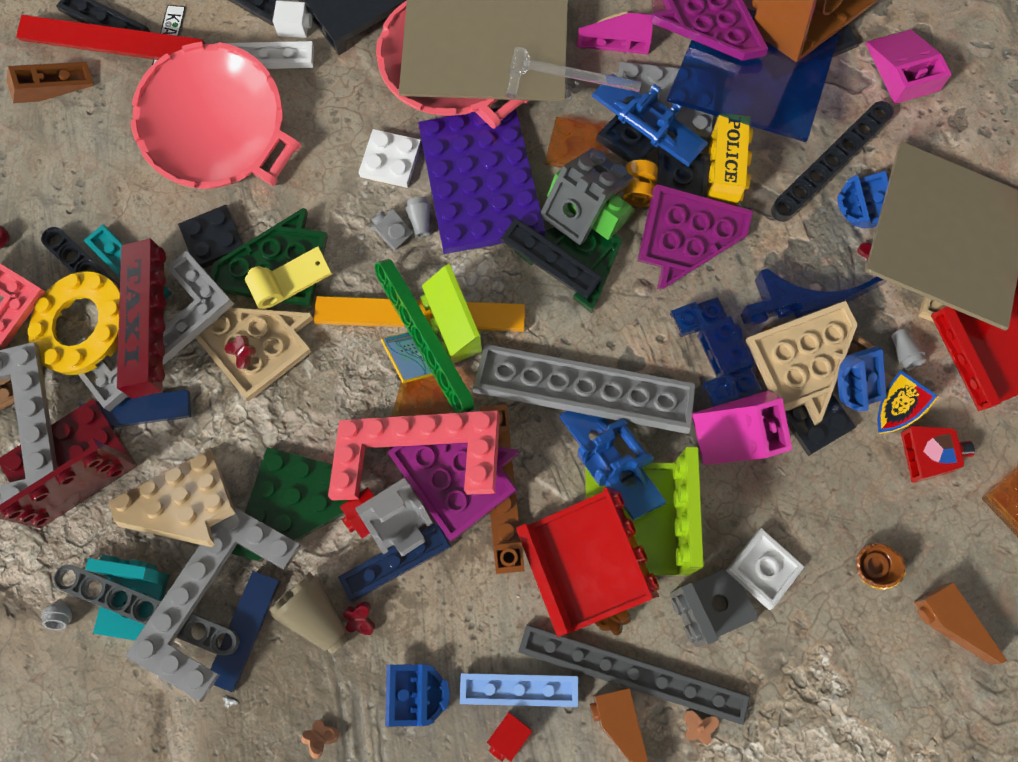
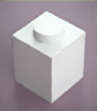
[273,1,312,38]

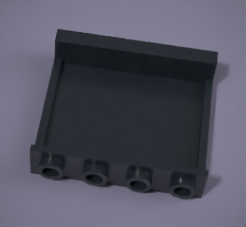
[298,0,406,55]

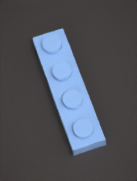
[460,673,578,707]

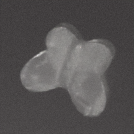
[565,76,581,99]

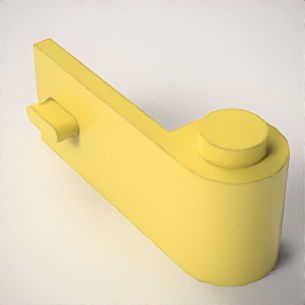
[245,247,332,309]

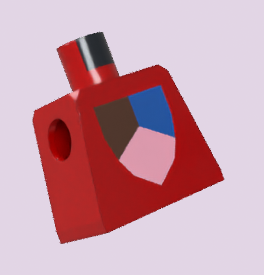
[901,426,975,483]

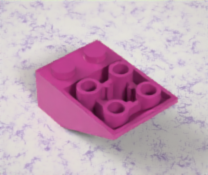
[866,29,952,104]
[691,391,793,465]

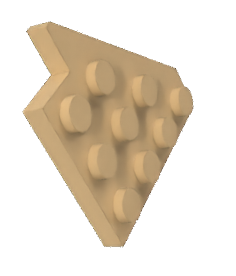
[746,301,858,425]
[195,308,313,402]
[109,449,236,547]

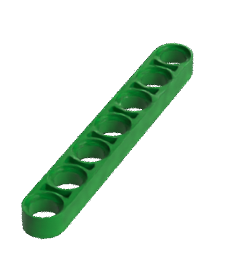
[374,259,474,413]

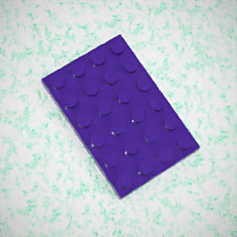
[418,107,545,254]

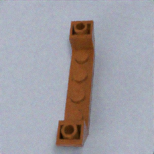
[479,404,525,575]

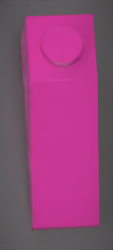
[577,13,653,55]

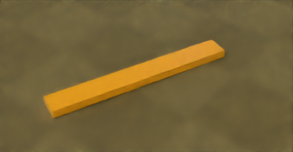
[314,296,525,332]

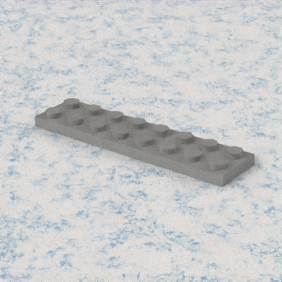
[473,344,695,434]

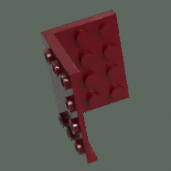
[0,399,137,529]

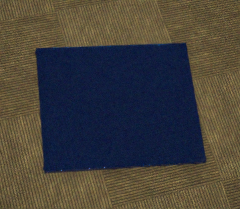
[666,10,839,143]

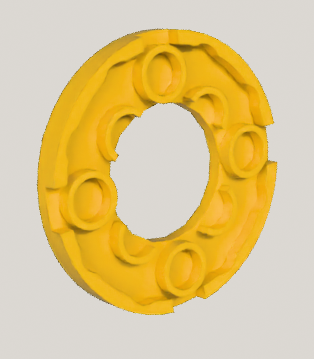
[27,272,120,375]

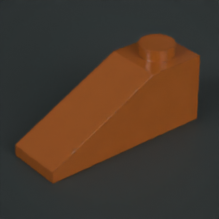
[7,62,93,103]
[914,583,1007,664]
[590,688,648,762]

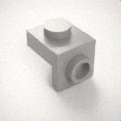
[369,209,413,250]

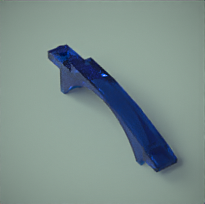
[741,269,887,325]

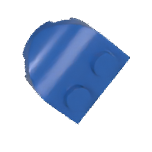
[837,171,888,229]
[838,346,887,411]
[385,664,449,727]

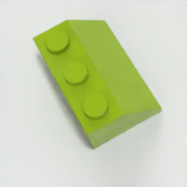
[420,264,482,364]

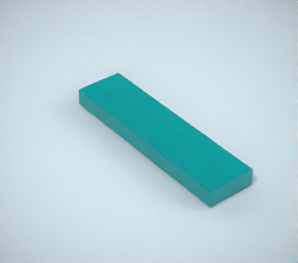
[83,224,172,299]

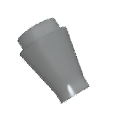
[405,197,430,237]
[891,329,926,370]

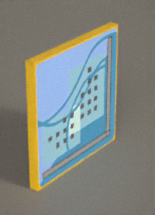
[381,332,433,383]

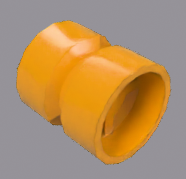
[623,160,658,208]

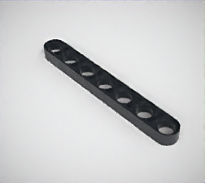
[771,101,894,222]
[41,227,120,289]

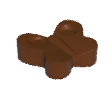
[595,611,632,636]

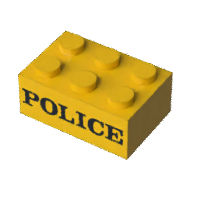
[707,114,753,206]

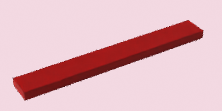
[16,15,206,60]

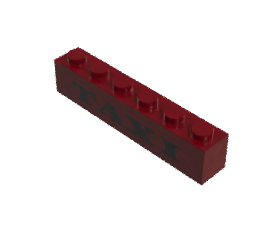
[117,238,166,399]

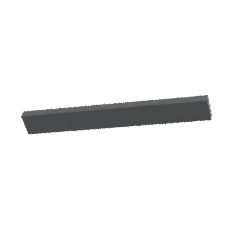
[518,624,751,725]

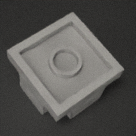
[355,478,432,556]

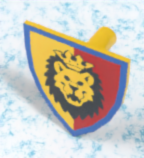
[877,370,939,434]

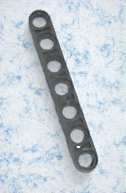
[53,564,240,655]

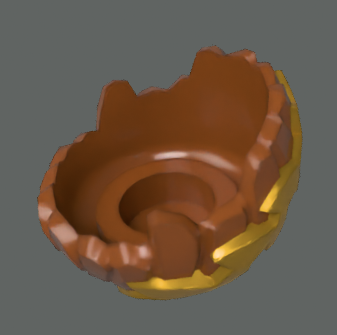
[856,543,906,590]

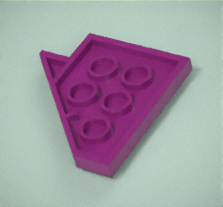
[651,0,768,61]
[637,184,753,290]
[388,443,520,541]

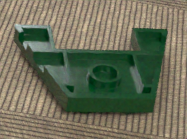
[514,227,622,313]

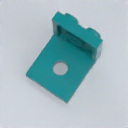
[85,554,169,641]

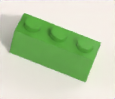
[547,170,636,240]

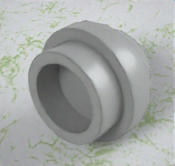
[41,599,72,630]

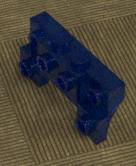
[670,297,763,407]

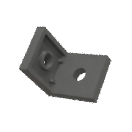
[540,148,634,245]
[670,567,759,647]

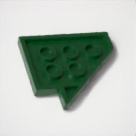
[210,208,328,307]
[231,447,348,562]

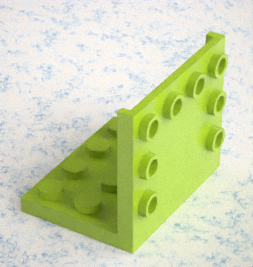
[585,447,703,576]

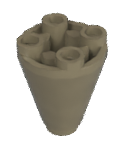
[269,572,348,654]

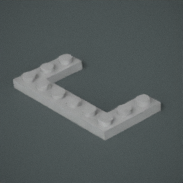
[75,251,234,412]
[0,342,58,504]
[125,507,301,702]

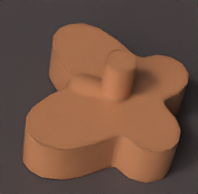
[684,710,719,745]
[301,720,339,759]

